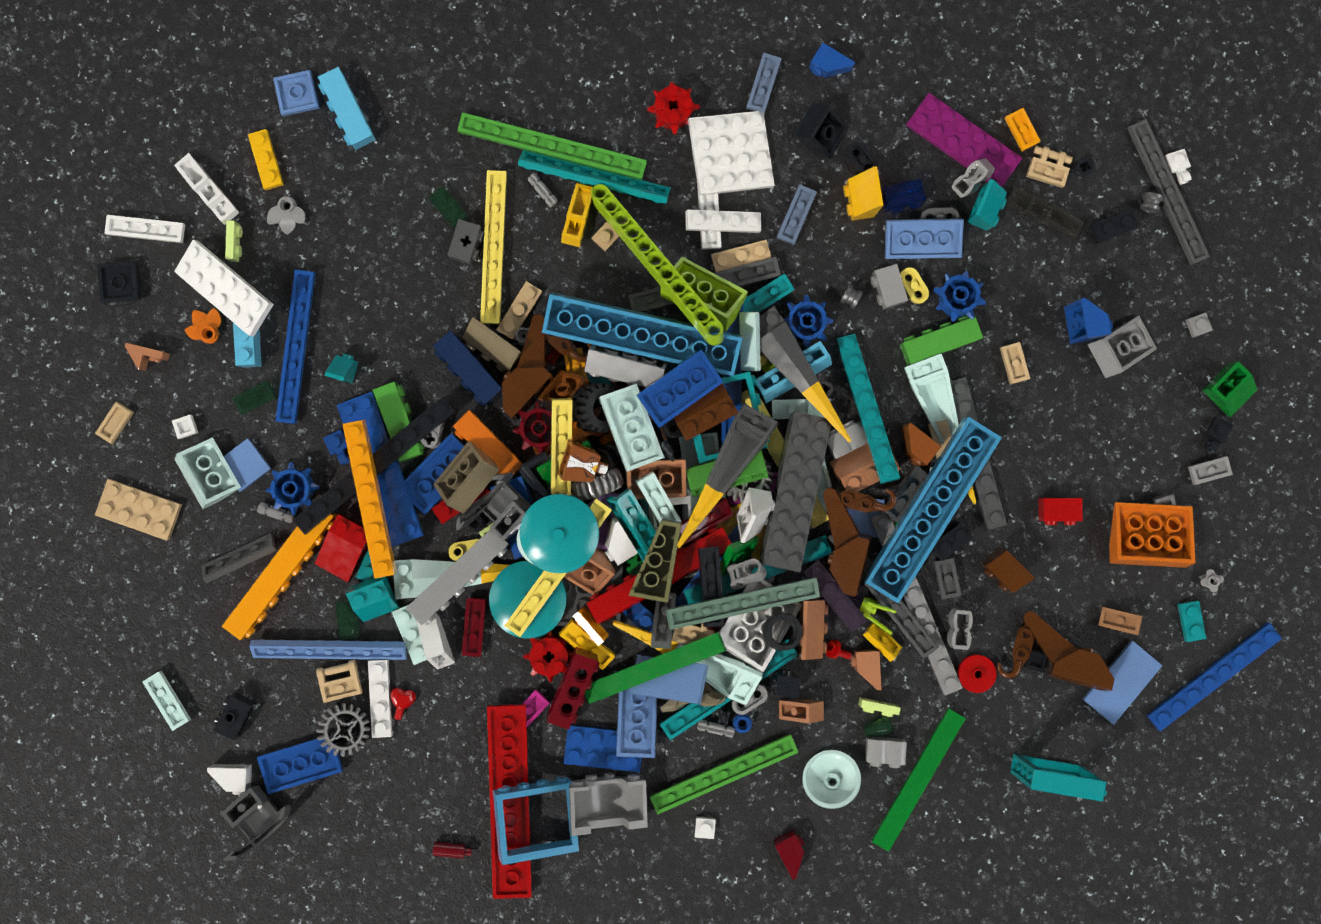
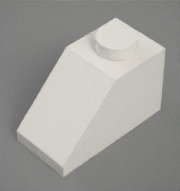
[605,517,638,565]
[207,764,252,795]

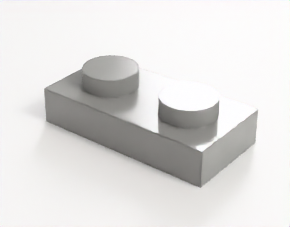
[1188,456,1233,485]

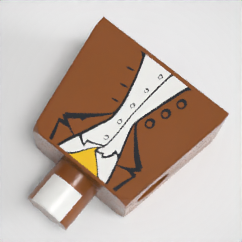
[558,439,608,482]

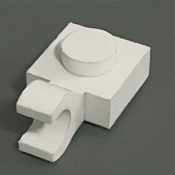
[1164,149,1192,185]

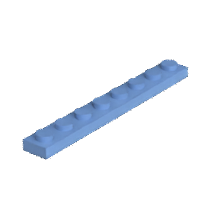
[249,639,407,660]

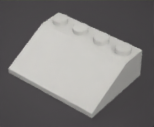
[719,580,802,672]

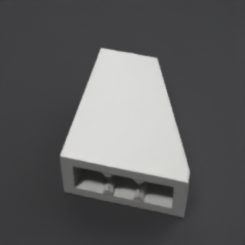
[416,613,455,669]

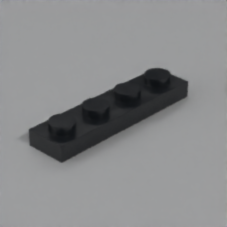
[698,546,724,627]

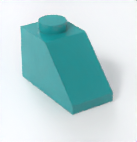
[325,353,359,384]

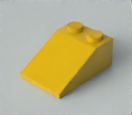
[843,166,883,221]

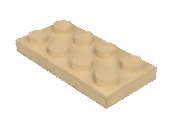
[95,479,182,541]

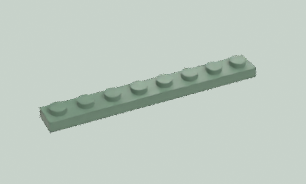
[666,577,820,630]

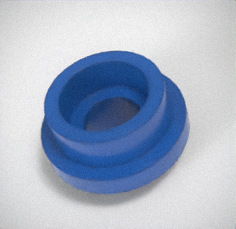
[733,714,752,733]

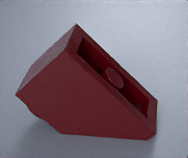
[773,830,805,880]

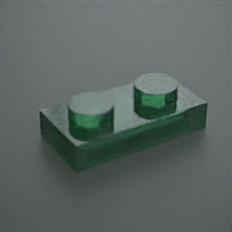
[428,186,468,228]
[232,381,277,415]
[335,600,360,640]

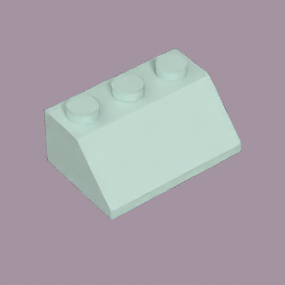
[175,437,241,509]

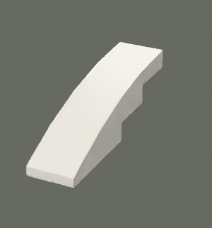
[174,153,239,225]

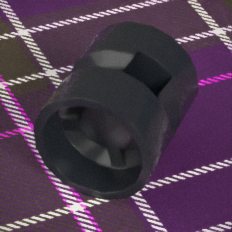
[595,440,623,472]

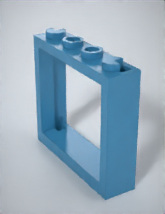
[493,776,579,865]

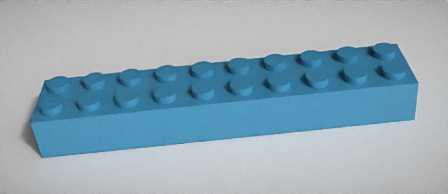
[542,292,743,376]
[862,417,1002,604]

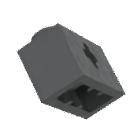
[447,219,484,265]

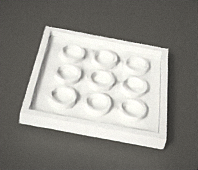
[688,111,775,196]

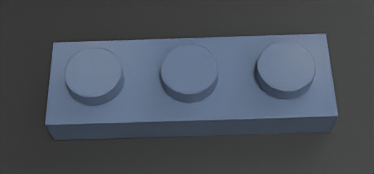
[746,53,781,114]
[776,184,817,245]

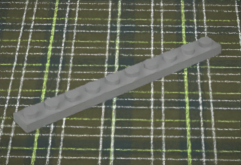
[870,513,962,696]

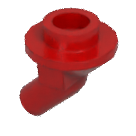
[825,640,852,660]

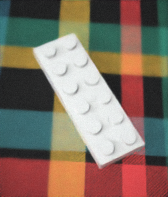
[174,240,274,337]

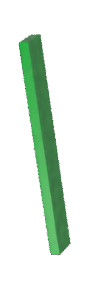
[585,632,726,704]
[871,708,966,852]

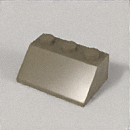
[462,317,522,374]
[433,441,500,514]

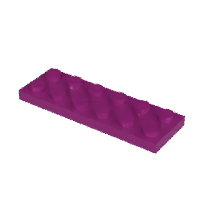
[906,93,1022,187]

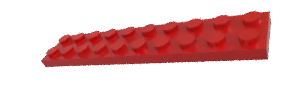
[487,704,532,899]

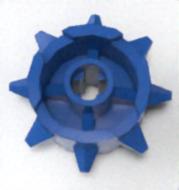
[933,271,986,322]
[784,295,833,348]
[266,462,319,515]

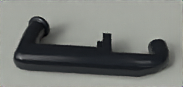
[519,450,551,499]

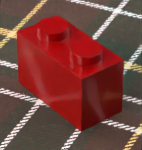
[1038,498,1083,525]

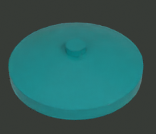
[520,494,599,573]
[489,561,567,638]

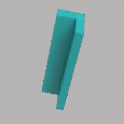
[605,489,656,561]

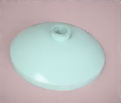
[803,750,861,809]

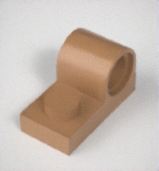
[1098,607,1143,635]

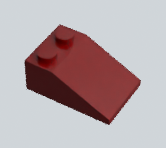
[315,514,368,582]

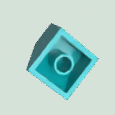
[967,179,1007,231]
[346,577,400,622]

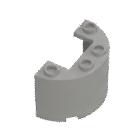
[569,773,648,836]

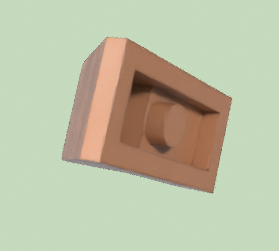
[125,343,170,371]

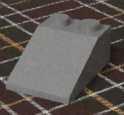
[1088,316,1157,378]

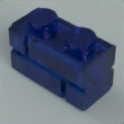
[881,178,926,215]

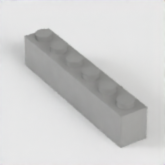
[406,529,509,625]

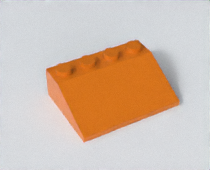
[1109,502,1195,568]

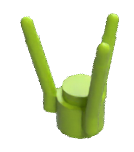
[859,597,897,635]

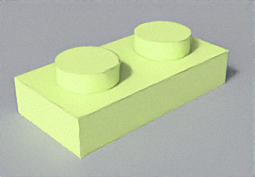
[225,221,243,262]
[858,697,900,717]

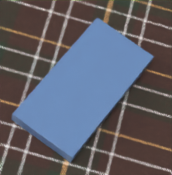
[885,218,964,259]
[1082,640,1162,725]
[629,655,708,705]
[616,688,657,758]

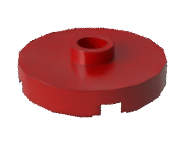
[957,654,997,693]

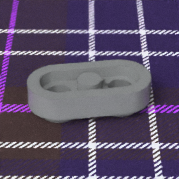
[732,684,768,715]

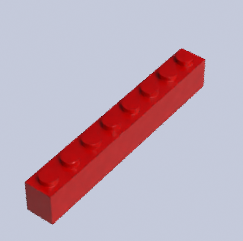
[586,526,732,624]

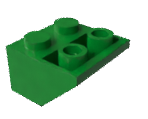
[1202,361,1257,417]

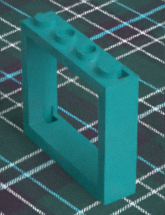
[693,371,770,463]
[1010,754,1107,802]

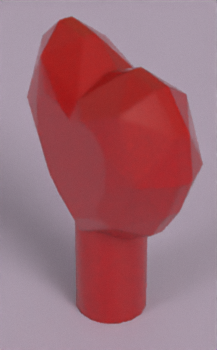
[391,688,416,720]

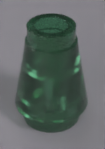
[863,716,893,737]

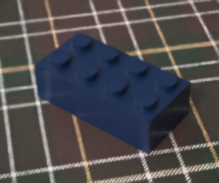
[433,331,503,407]

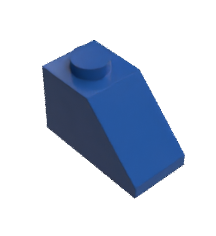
[809,43,855,78]
[623,602,654,631]

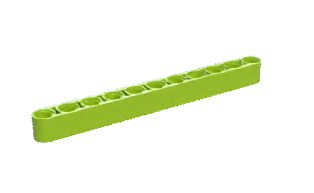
[591,184,724,346]

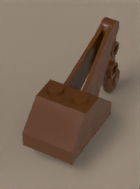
[502,314,592,422]
[823,487,897,597]
[997,611,1115,692]

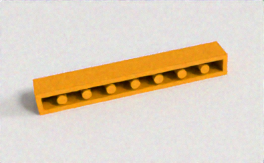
[343,419,397,579]
[222,513,337,640]

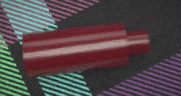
[433,842,472,859]

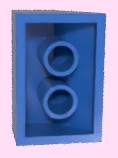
[1064,298,1113,344]

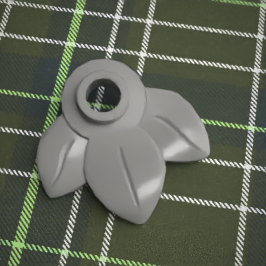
[267,196,305,235]

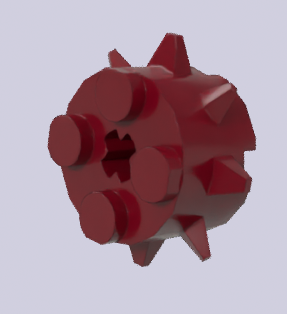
[513,402,552,453]

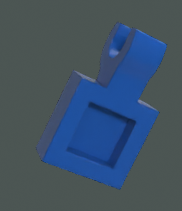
[323,430,350,465]

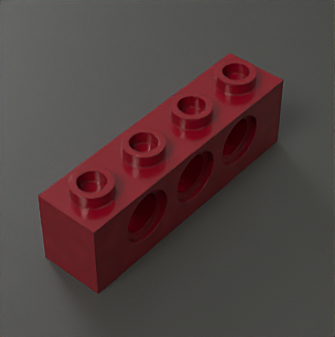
[547,647,600,730]

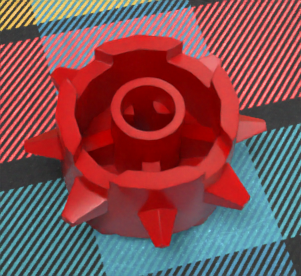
[647,82,700,135]
[523,631,573,682]

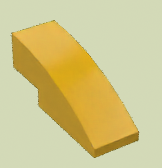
[561,183,593,247]

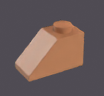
[851,649,881,690]
[779,699,824,723]

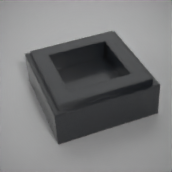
[1023,649,1048,673]

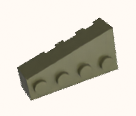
[628,519,682,603]

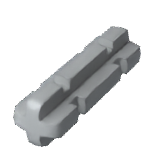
[528,173,558,207]
[257,502,296,523]
[697,720,735,738]

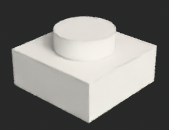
[172,415,198,439]
[695,816,716,839]

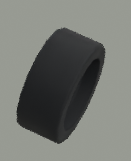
[763,613,802,651]

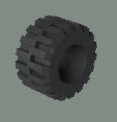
[572,384,615,433]

